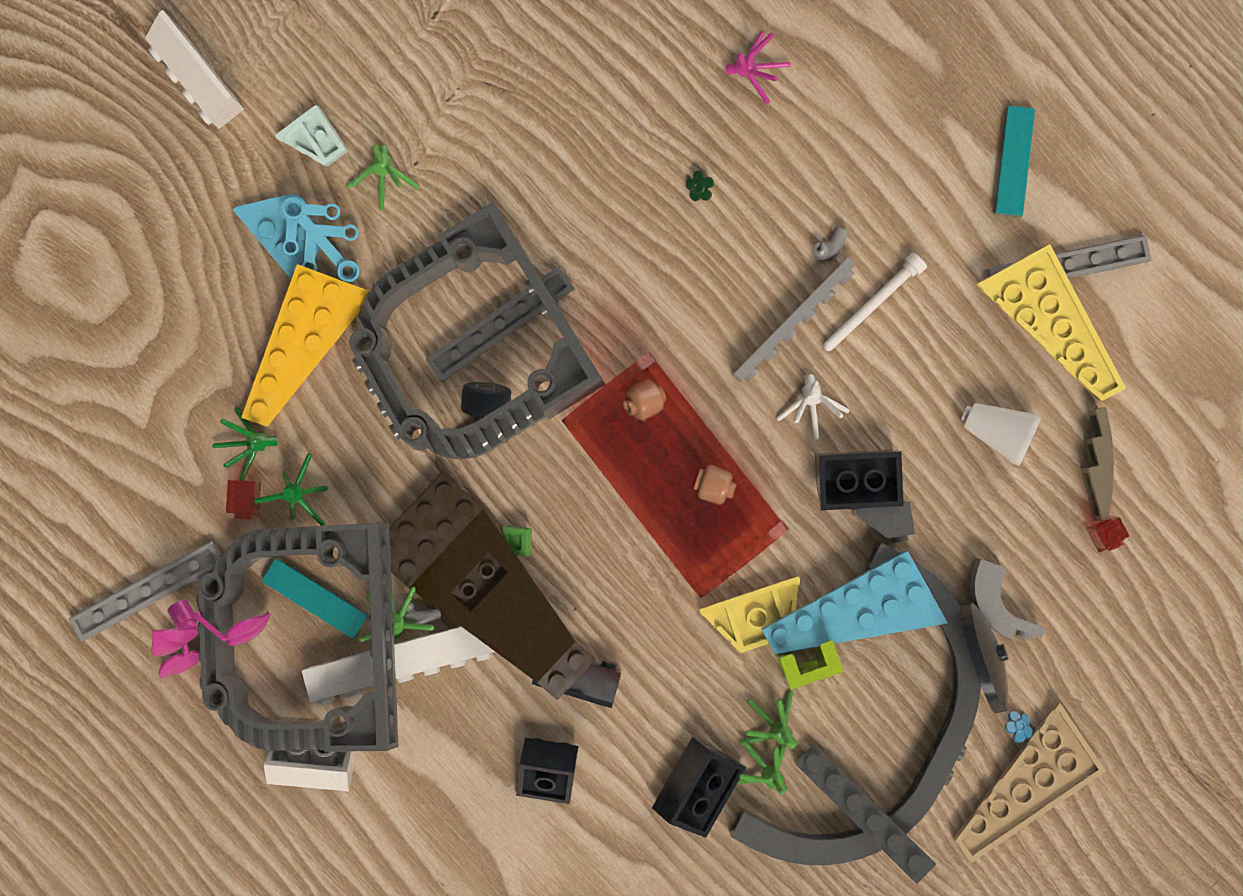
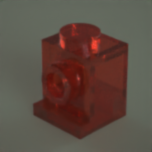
[1086,516,1130,553]

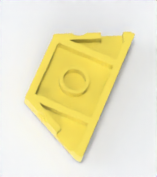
[699,576,800,653]

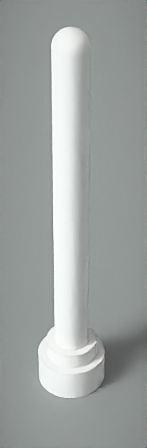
[823,252,927,351]

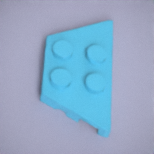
[233,194,327,278]

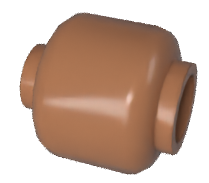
[623,379,666,420]
[694,465,737,505]

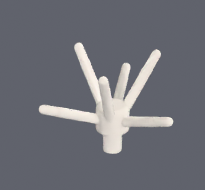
[777,374,850,440]

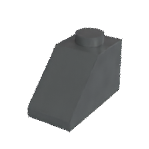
[852,501,915,542]

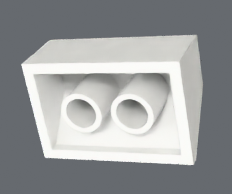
[264,726,355,791]

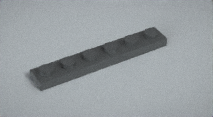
[426,266,575,382]
[795,744,936,884]

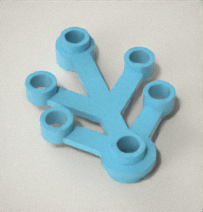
[279,194,359,282]

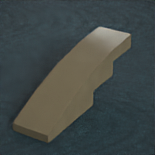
[1081,407,1114,521]

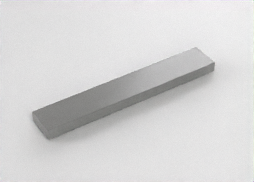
[985,234,1152,279]
[68,540,222,642]

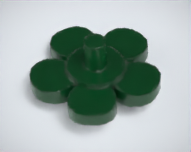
[686,170,714,202]

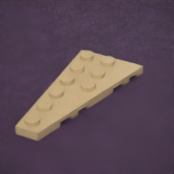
[953,702,1106,863]

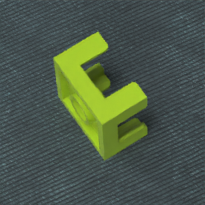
[775,639,844,690]

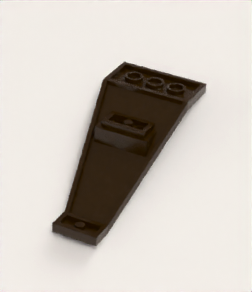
[389,471,596,700]

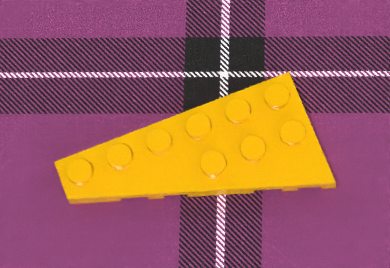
[241,264,369,427]

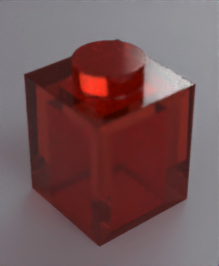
[226,480,261,519]

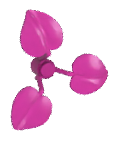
[151,600,270,678]

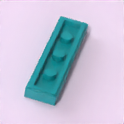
[994,106,1035,217]
[261,558,369,639]

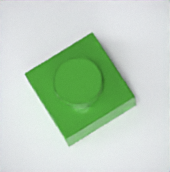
[502,525,532,557]

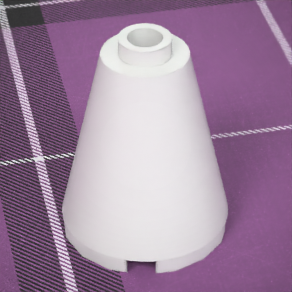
[961,403,1042,466]

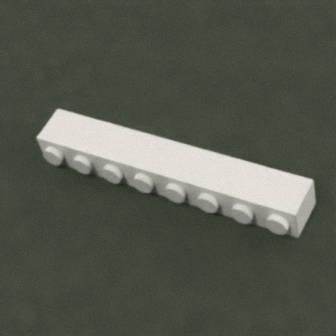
[302,626,495,705]

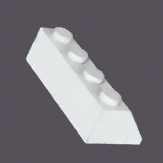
[145,10,244,129]

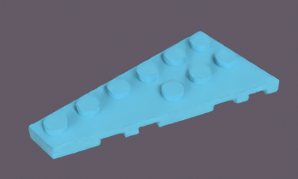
[762,550,948,654]

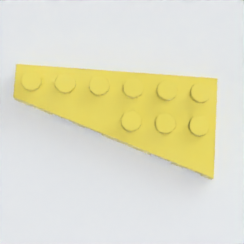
[975,244,1126,401]

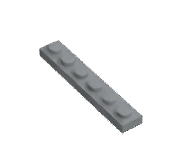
[732,257,856,383]

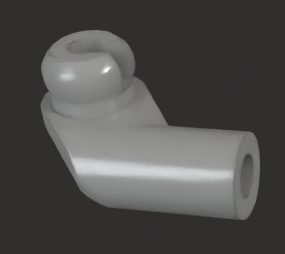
[813,227,848,260]
[400,603,441,624]

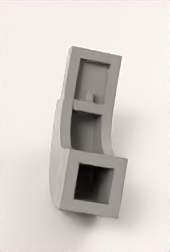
[969,558,1045,640]

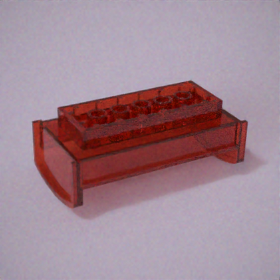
[561,352,789,599]

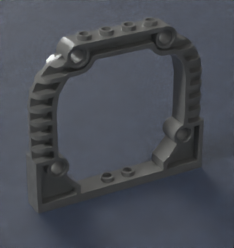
[349,202,606,459]
[196,523,399,752]

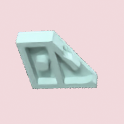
[275,105,349,167]

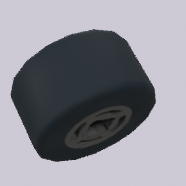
[461,382,512,418]

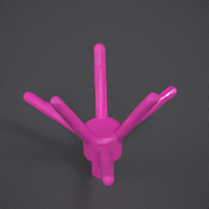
[726,31,791,104]

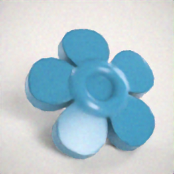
[1005,711,1033,743]

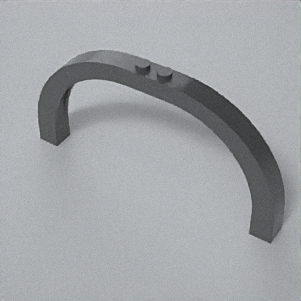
[729,542,981,865]

